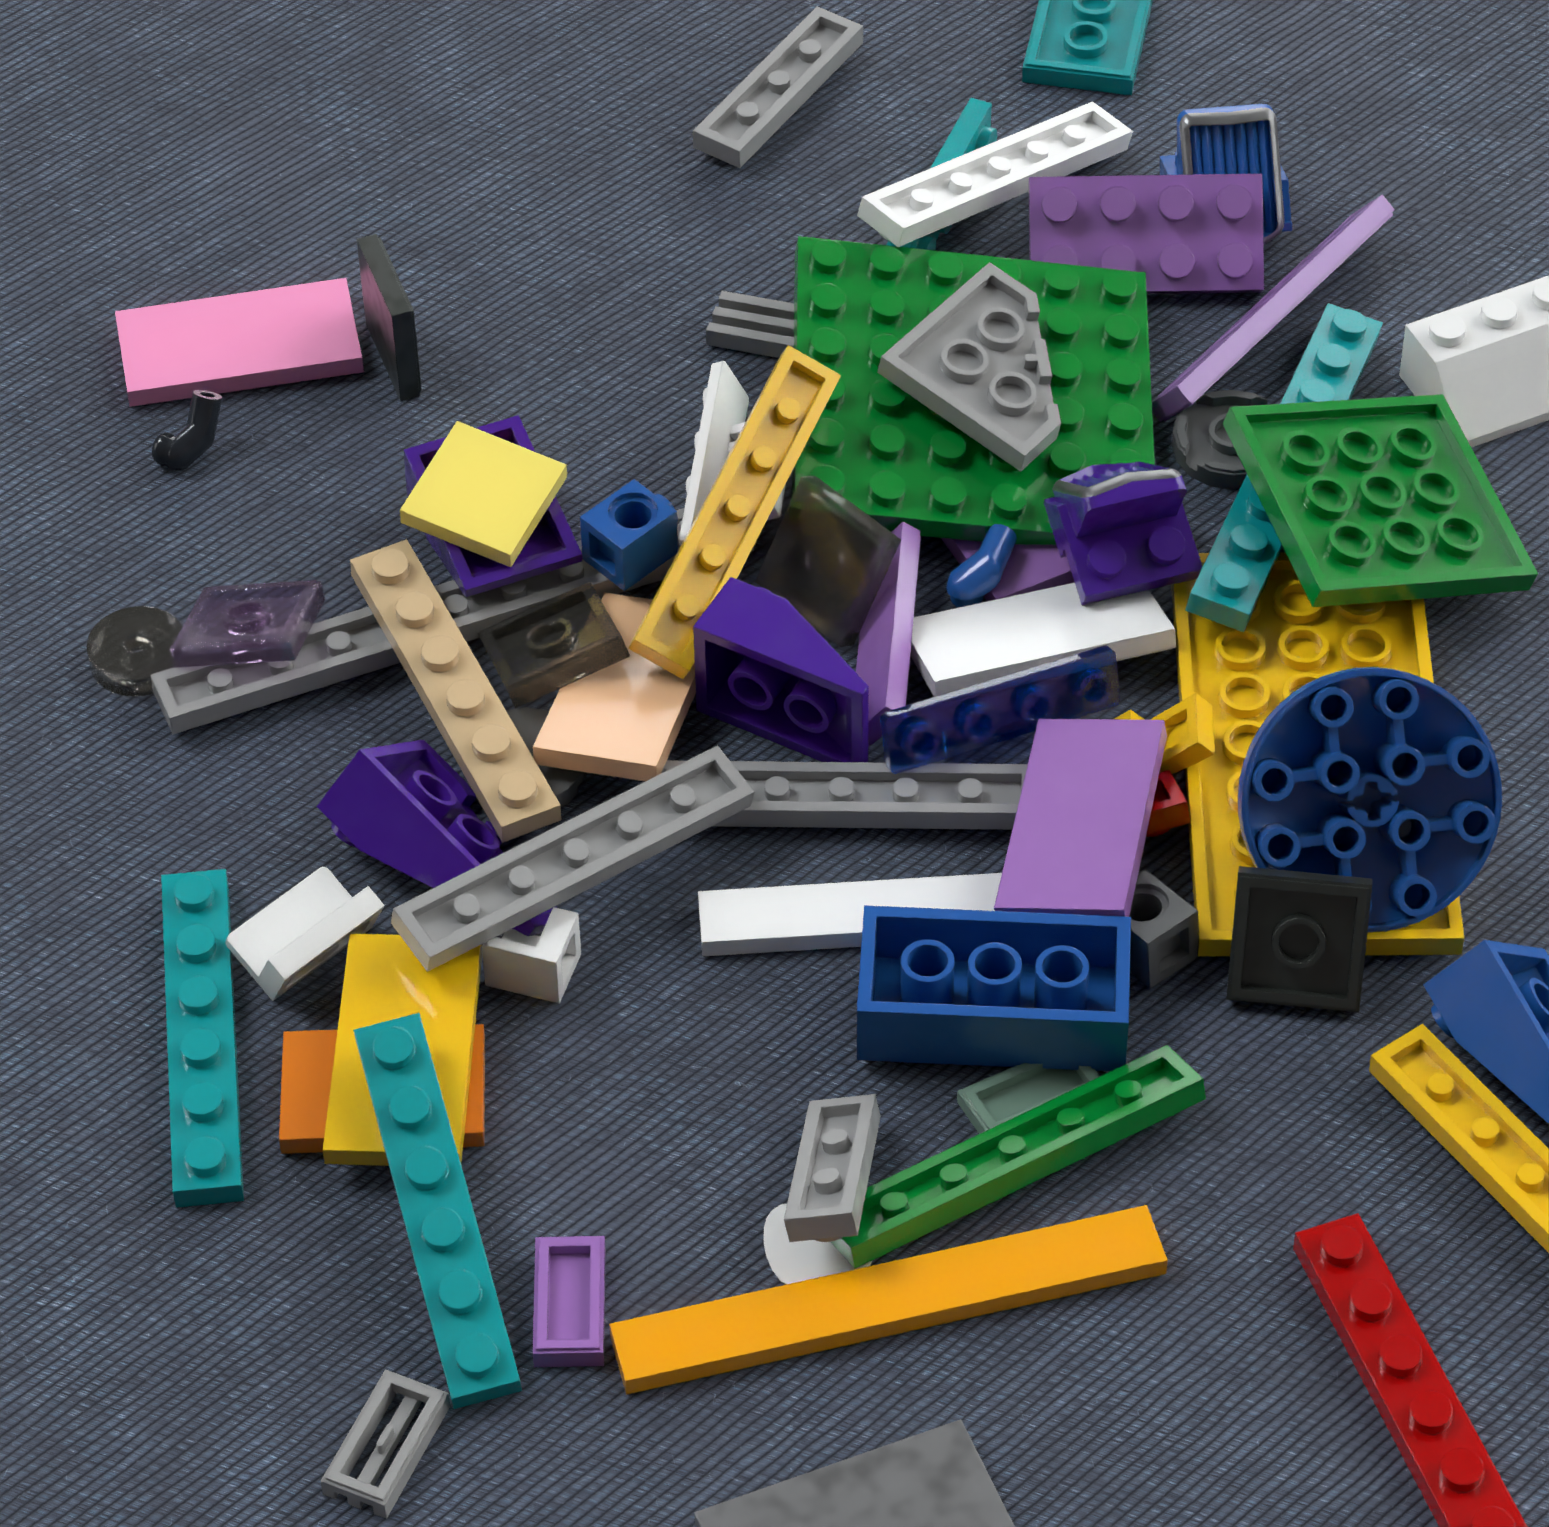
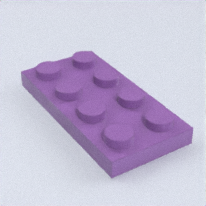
[1028,174,1264,294]

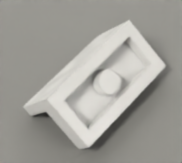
[225,867,385,1001]

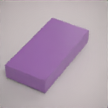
[533,1236,606,1367]

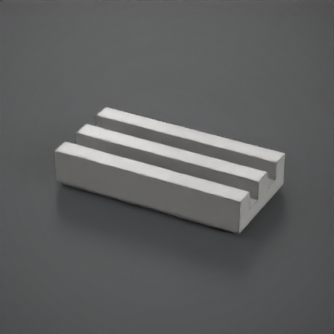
[706,291,794,358]
[321,1369,450,1519]

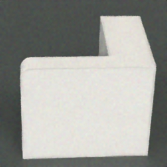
[481,907,581,1004]

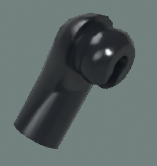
[152,390,222,471]

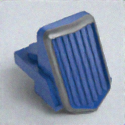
[1160,104,1292,245]

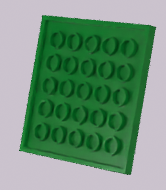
[791,236,1155,545]

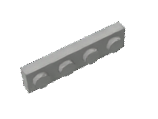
[693,6,863,168]

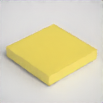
[400,421,567,567]

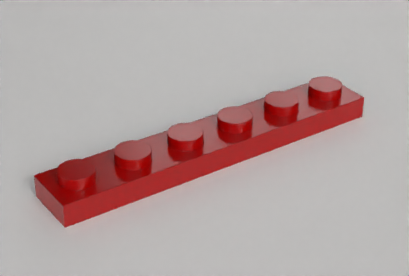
[1293,1213,1528,1527]

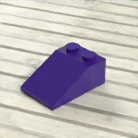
[404,415,582,597]
[693,577,869,762]

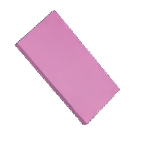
[115,278,364,407]

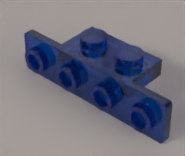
[880,645,1120,774]

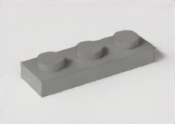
[784,1094,881,1242]

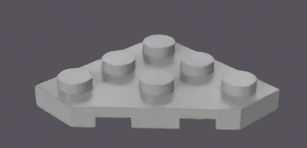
[877,262,1061,471]

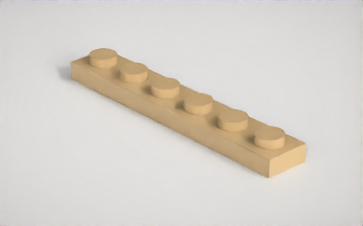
[350,539,561,843]

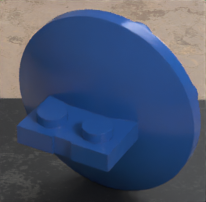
[1238,667,1502,932]

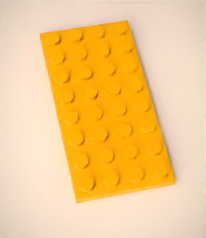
[1171,552,1464,956]

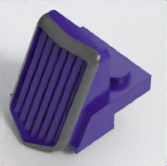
[1044,462,1203,605]

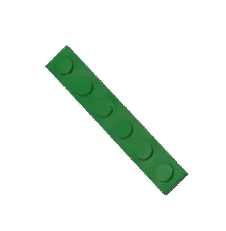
[831,1045,1206,1269]

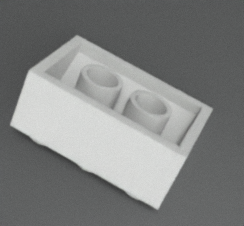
[1399,275,1549,448]

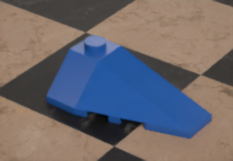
[1423,940,1549,1124]

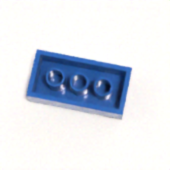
[857,905,1131,1071]

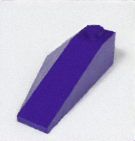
[316,740,557,936]

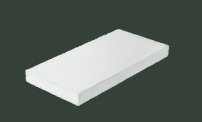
[910,582,1176,701]

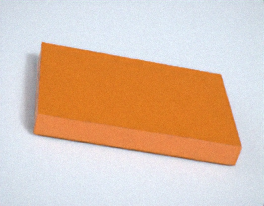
[279,1024,485,1154]

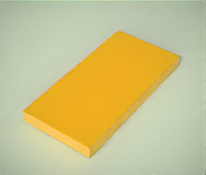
[323,934,482,1166]

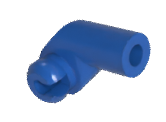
[946,524,1017,608]

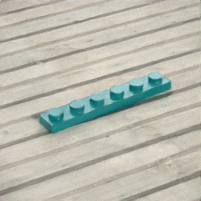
[161,869,244,1208]
[353,1013,522,1409]

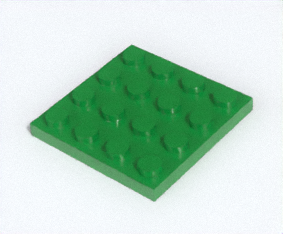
[1223,394,1538,607]

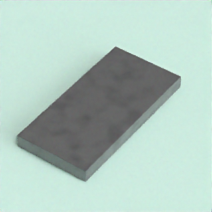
[694,1419,1015,1527]

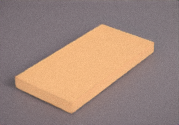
[533,592,696,781]

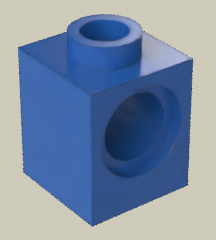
[580,479,678,591]

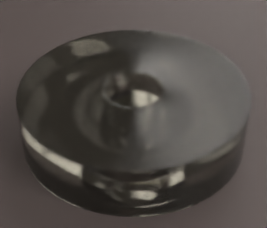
[86,606,189,697]

